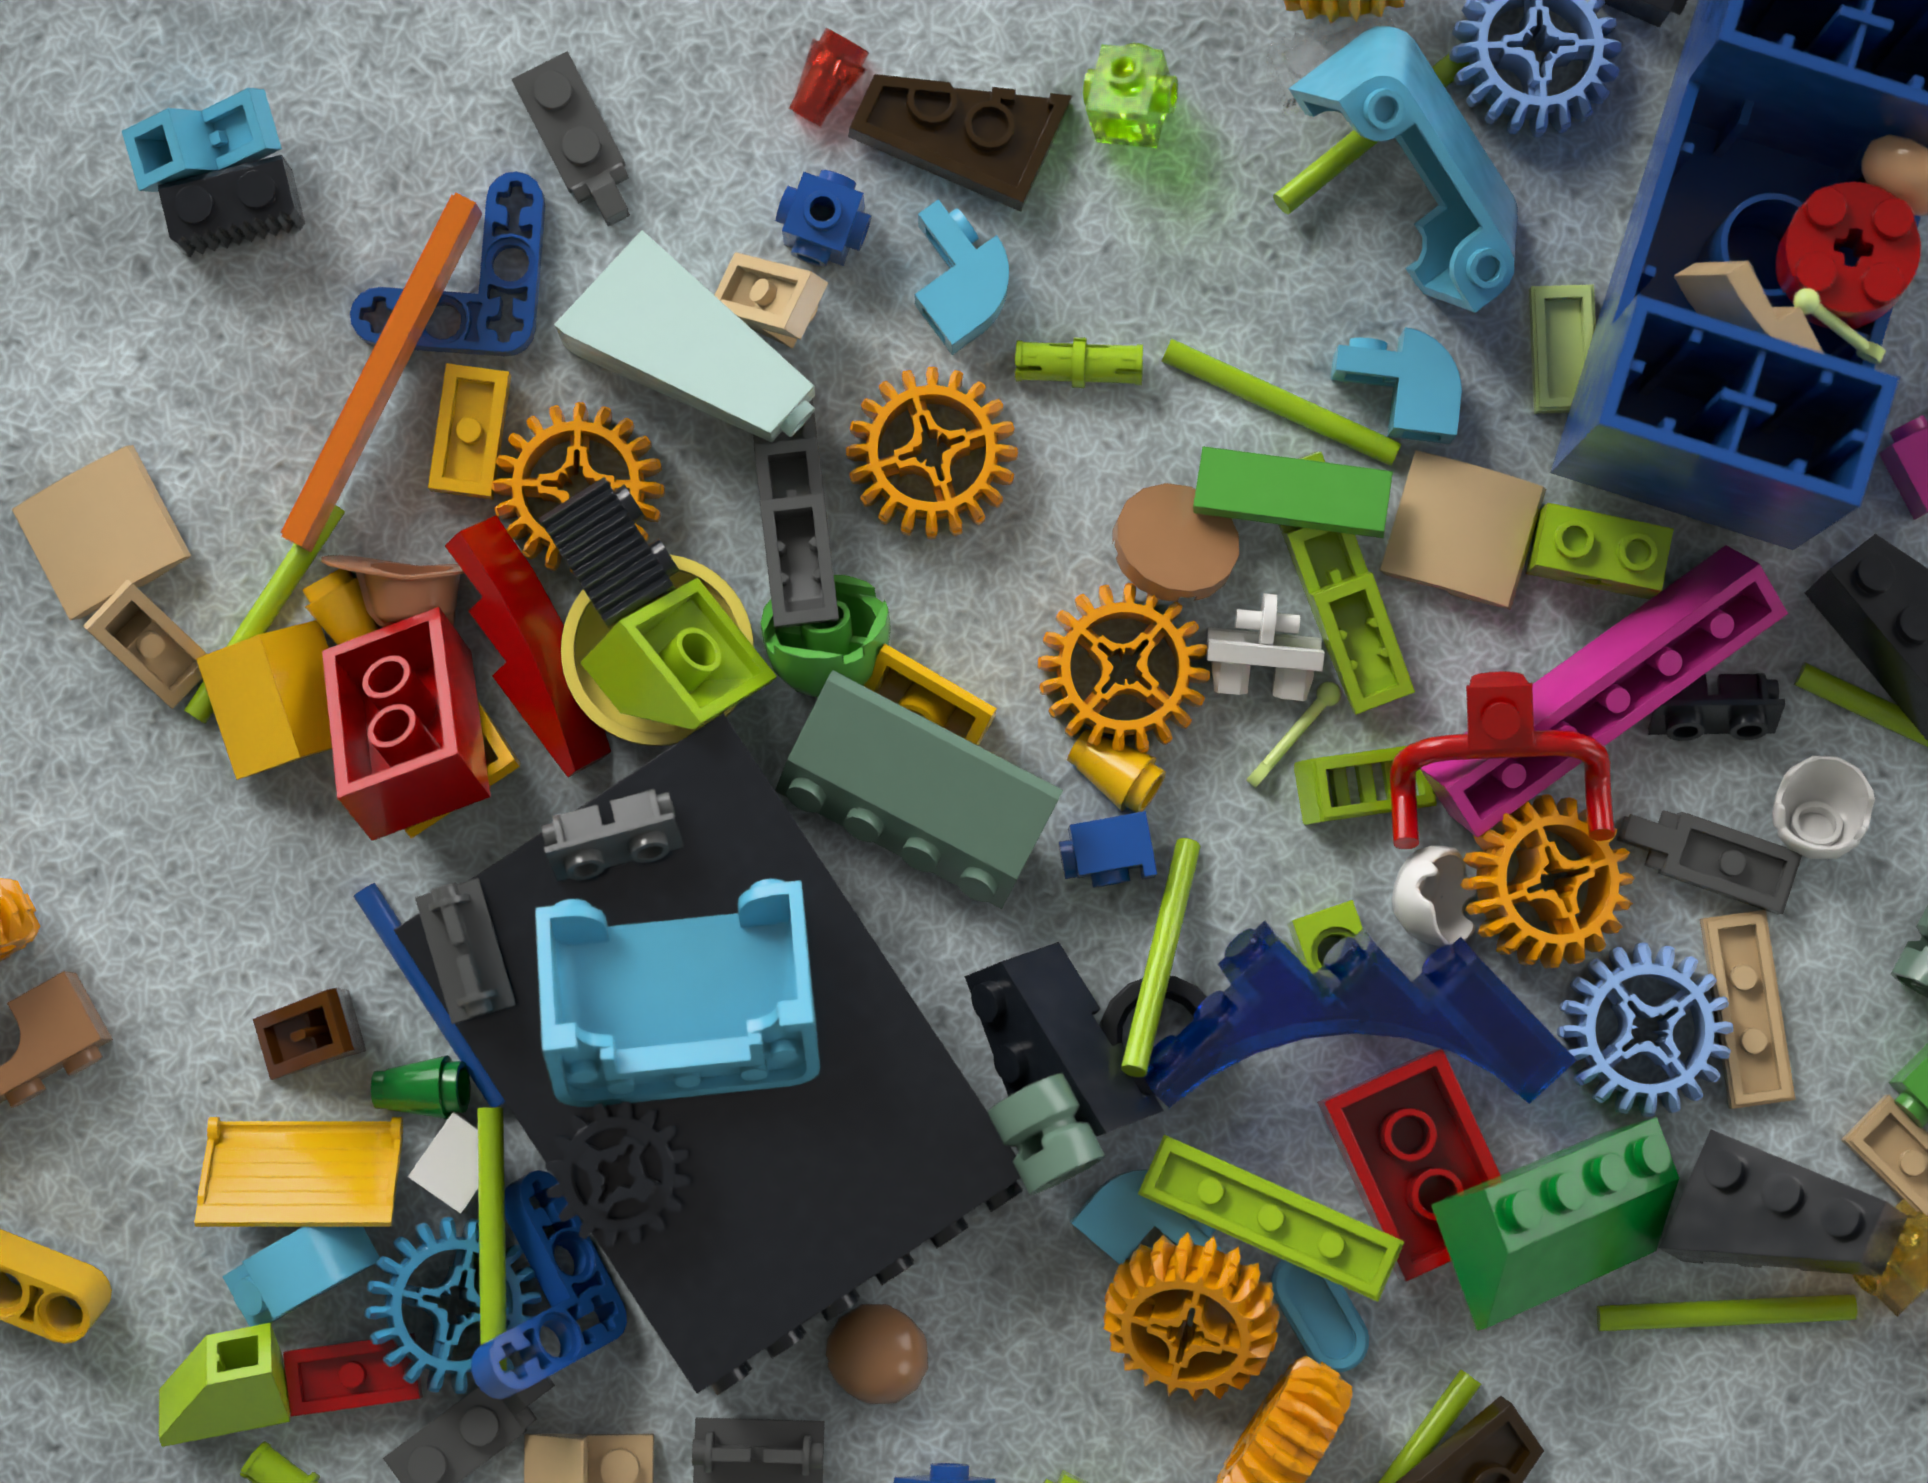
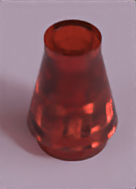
[788,28,869,127]

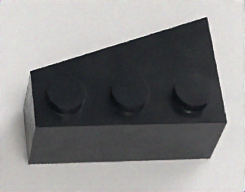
[1804,534,1928,740]
[964,942,1164,1137]
[1659,1130,1908,1276]

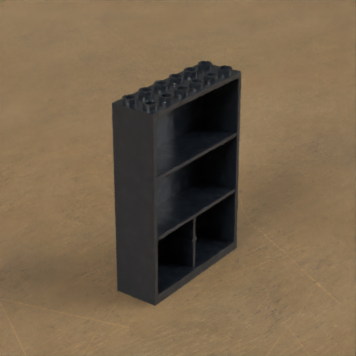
[394,713,1023,1395]

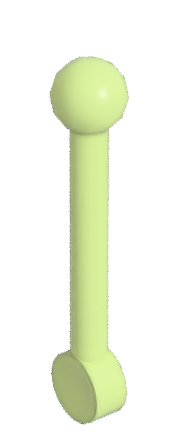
[1793,288,1886,364]
[1246,681,1341,788]

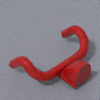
[1390,671,1615,850]

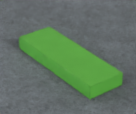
[1193,446,1393,539]

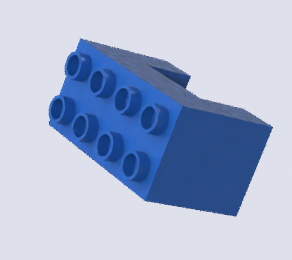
[1550,0,1928,550]

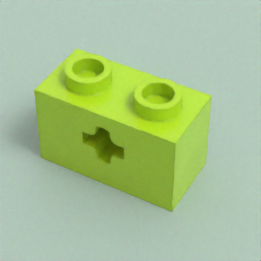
[1526,503,1674,600]

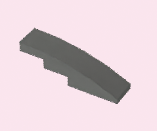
[753,398,839,629]

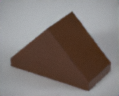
[253,988,366,1080]

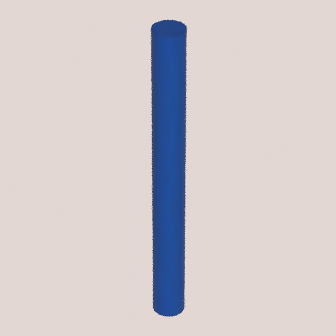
[353,883,506,1107]

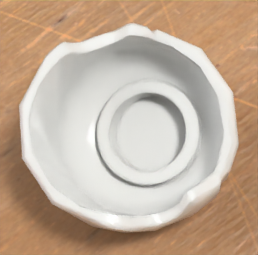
[1772,756,1875,859]
[1392,846,1478,948]

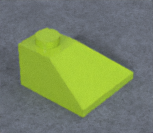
[580,577,777,730]

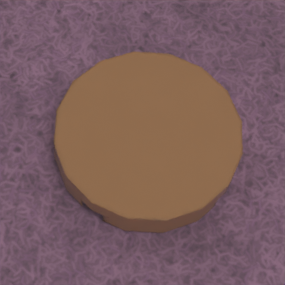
[1112,483,1239,602]

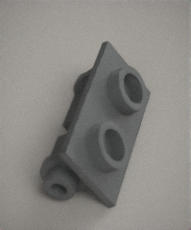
[541,789,684,881]
[415,878,516,1024]
[692,1417,825,1483]

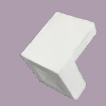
[408,1112,505,1214]

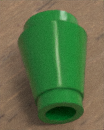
[371,1055,471,1120]

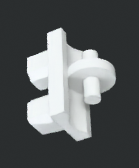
[1206,593,1325,701]

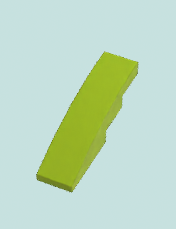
[1279,451,1415,715]

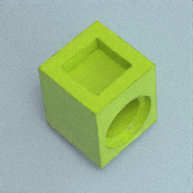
[1288,900,1379,1003]

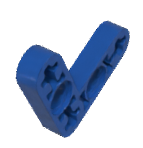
[350,171,545,357]
[471,1170,627,1399]

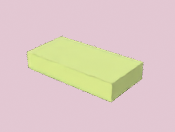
[1529,284,1596,414]

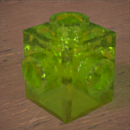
[1083,43,1178,148]

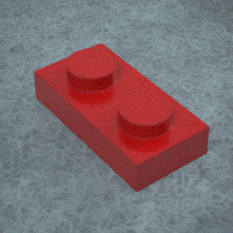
[283,1333,423,1417]

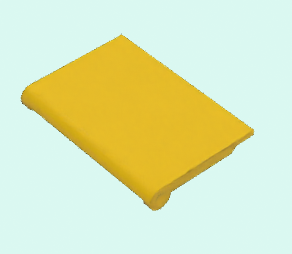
[194,1117,403,1227]

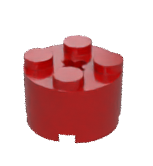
[1776,182,1921,329]

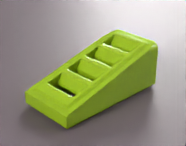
[1294,746,1437,825]

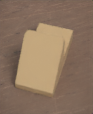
[714,252,828,348]
[83,579,207,709]
[524,1434,654,1483]

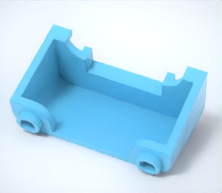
[1288,26,1518,313]
[536,879,820,1107]

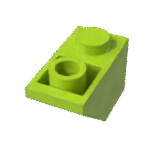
[159,1323,290,1447]

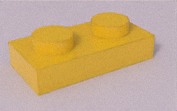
[428,363,512,500]

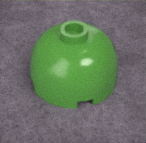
[761,575,891,697]

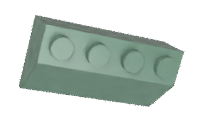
[775,670,1063,909]

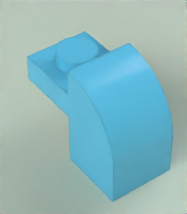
[122,88,282,192]
[915,199,1009,355]
[1330,327,1462,444]
[1070,1169,1221,1264]
[222,1226,379,1327]

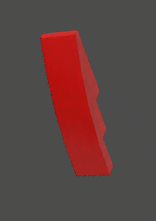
[445,515,611,778]

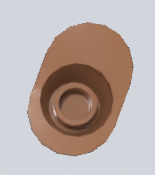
[321,555,465,627]

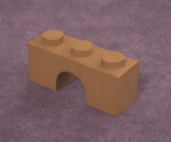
[0,971,113,1108]

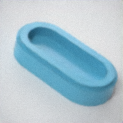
[1270,1259,1369,1372]

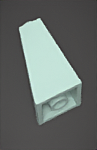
[554,230,815,442]

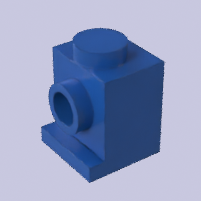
[1058,811,1157,888]

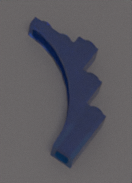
[1144,920,1577,1108]

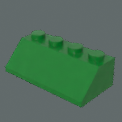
[1431,1117,1679,1331]

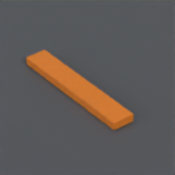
[281,192,482,552]

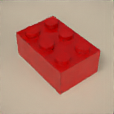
[322,607,491,841]
[1317,1048,1501,1282]

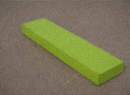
[1138,1135,1404,1302]

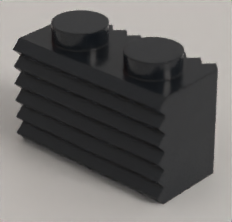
[158,155,305,258]
[538,477,679,630]

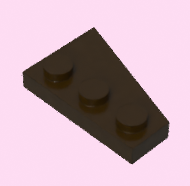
[848,74,1072,212]
[1396,1396,1544,1483]

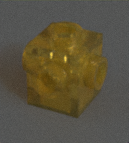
[1852,1199,1928,1317]

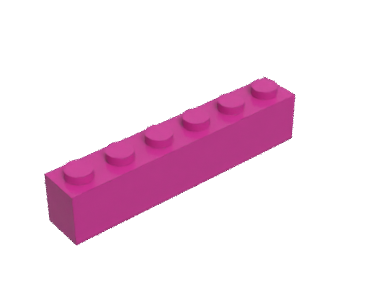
[1420,545,1788,838]

